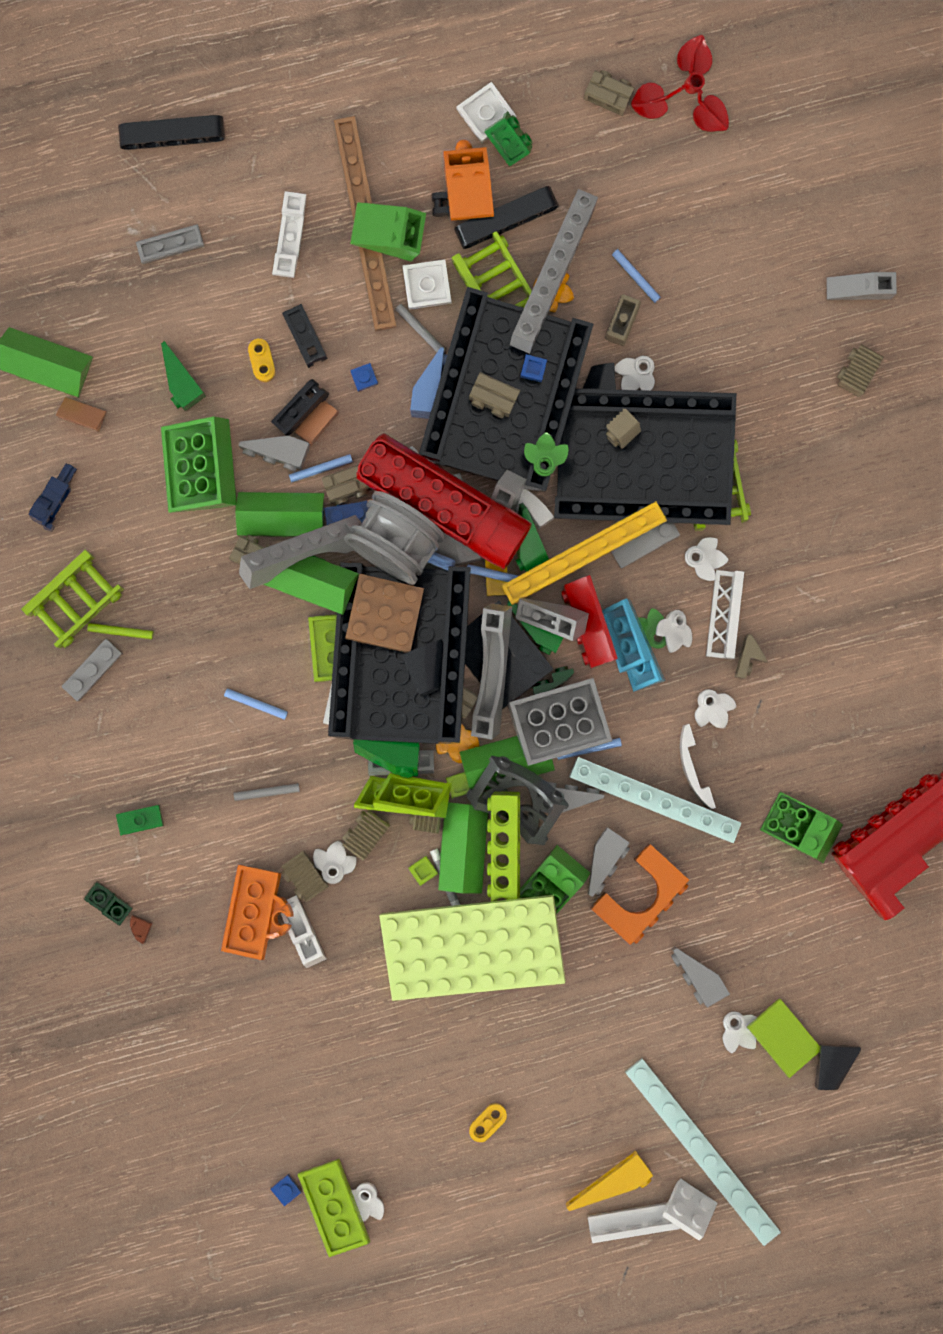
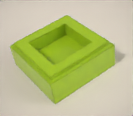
[446,772,470,799]
[408,856,438,886]

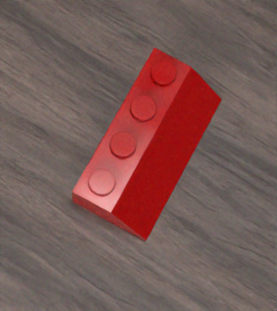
[561,575,618,669]

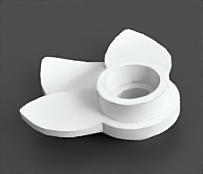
[614,356,655,391]
[685,537,728,581]
[656,610,692,653]
[695,689,736,728]
[313,841,357,884]
[722,1011,757,1053]
[351,1182,384,1222]

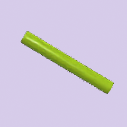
[87,623,154,639]

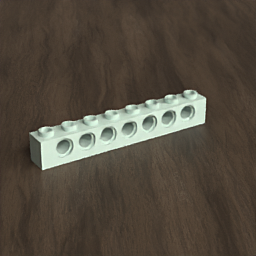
[569,757,741,843]

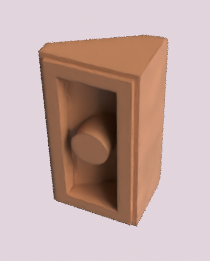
[56,397,106,432]
[295,401,339,446]

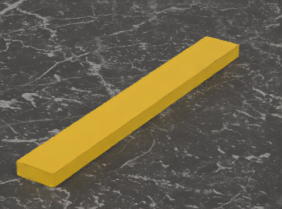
[501,501,667,605]

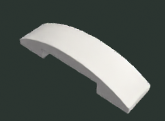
[272,191,306,278]
[680,724,716,809]

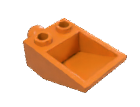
[443,139,494,221]

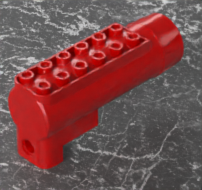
[356,433,532,570]
[832,772,943,920]

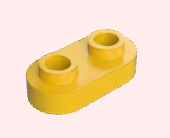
[248,338,276,382]
[469,1103,507,1142]

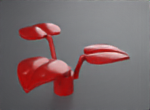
[631,35,729,132]

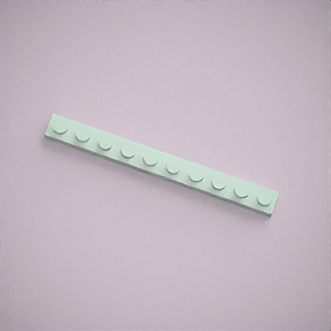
[625,1058,781,1246]

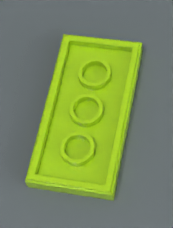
[298,1159,371,1257]

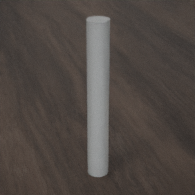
[395,304,446,352]
[234,783,300,801]

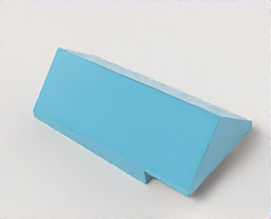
[602,599,666,692]

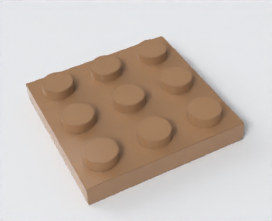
[345,574,424,653]

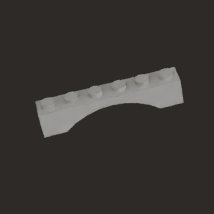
[239,515,362,589]
[471,603,512,740]

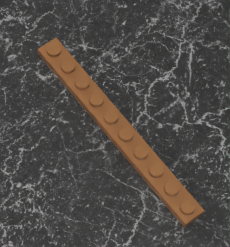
[334,116,396,331]

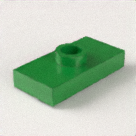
[116,805,164,836]

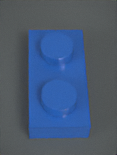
[324,501,368,525]

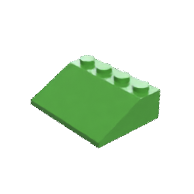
[161,416,237,513]

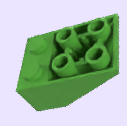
[350,202,426,261]
[760,792,843,863]
[520,845,590,914]

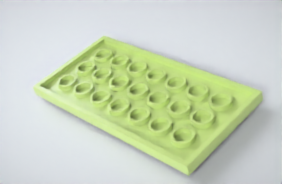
[379,895,566,1001]

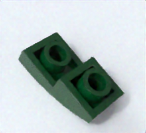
[533,666,574,695]
[83,880,133,926]

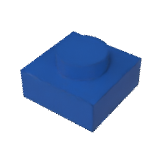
[520,354,547,383]
[350,363,378,392]
[270,1174,302,1206]

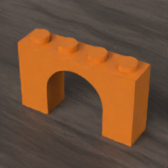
[590,843,689,945]

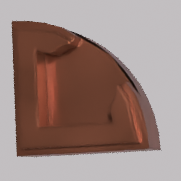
[130,915,153,944]

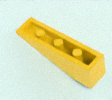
[566,1150,653,1211]

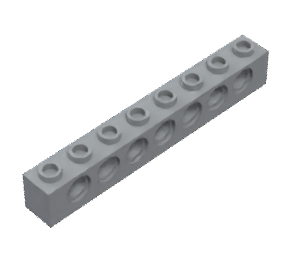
[510,189,598,354]

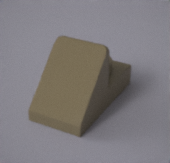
[734,634,768,679]

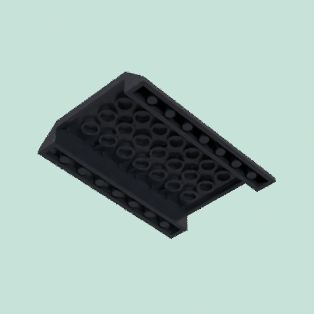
[419,287,594,492]
[554,388,737,525]
[328,562,471,744]

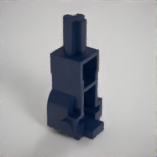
[28,463,77,532]

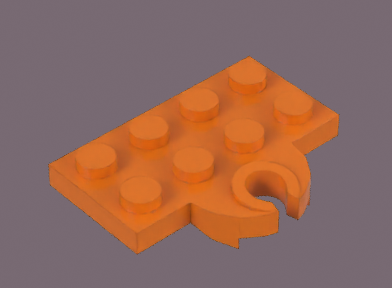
[221,865,294,960]

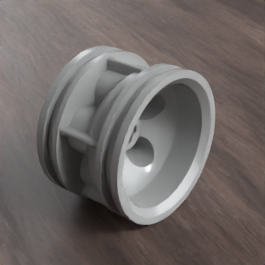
[344,491,445,585]

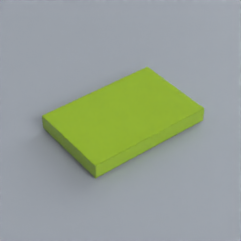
[308,614,337,682]
[747,999,820,1078]

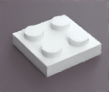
[456,82,517,143]
[403,259,452,310]
[662,1179,717,1240]

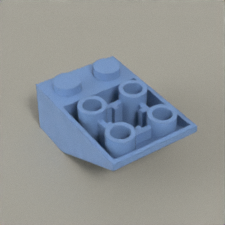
[410,347,447,419]

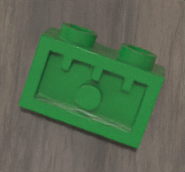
[484,111,533,167]

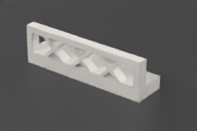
[706,570,744,659]
[587,1202,680,1243]

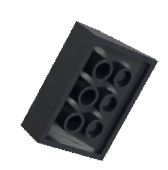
[465,601,553,710]

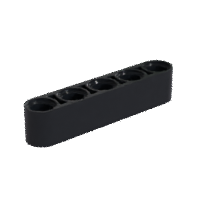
[118,115,225,150]
[454,186,559,249]

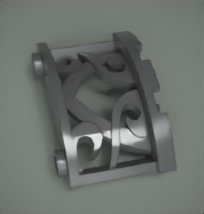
[466,756,569,845]

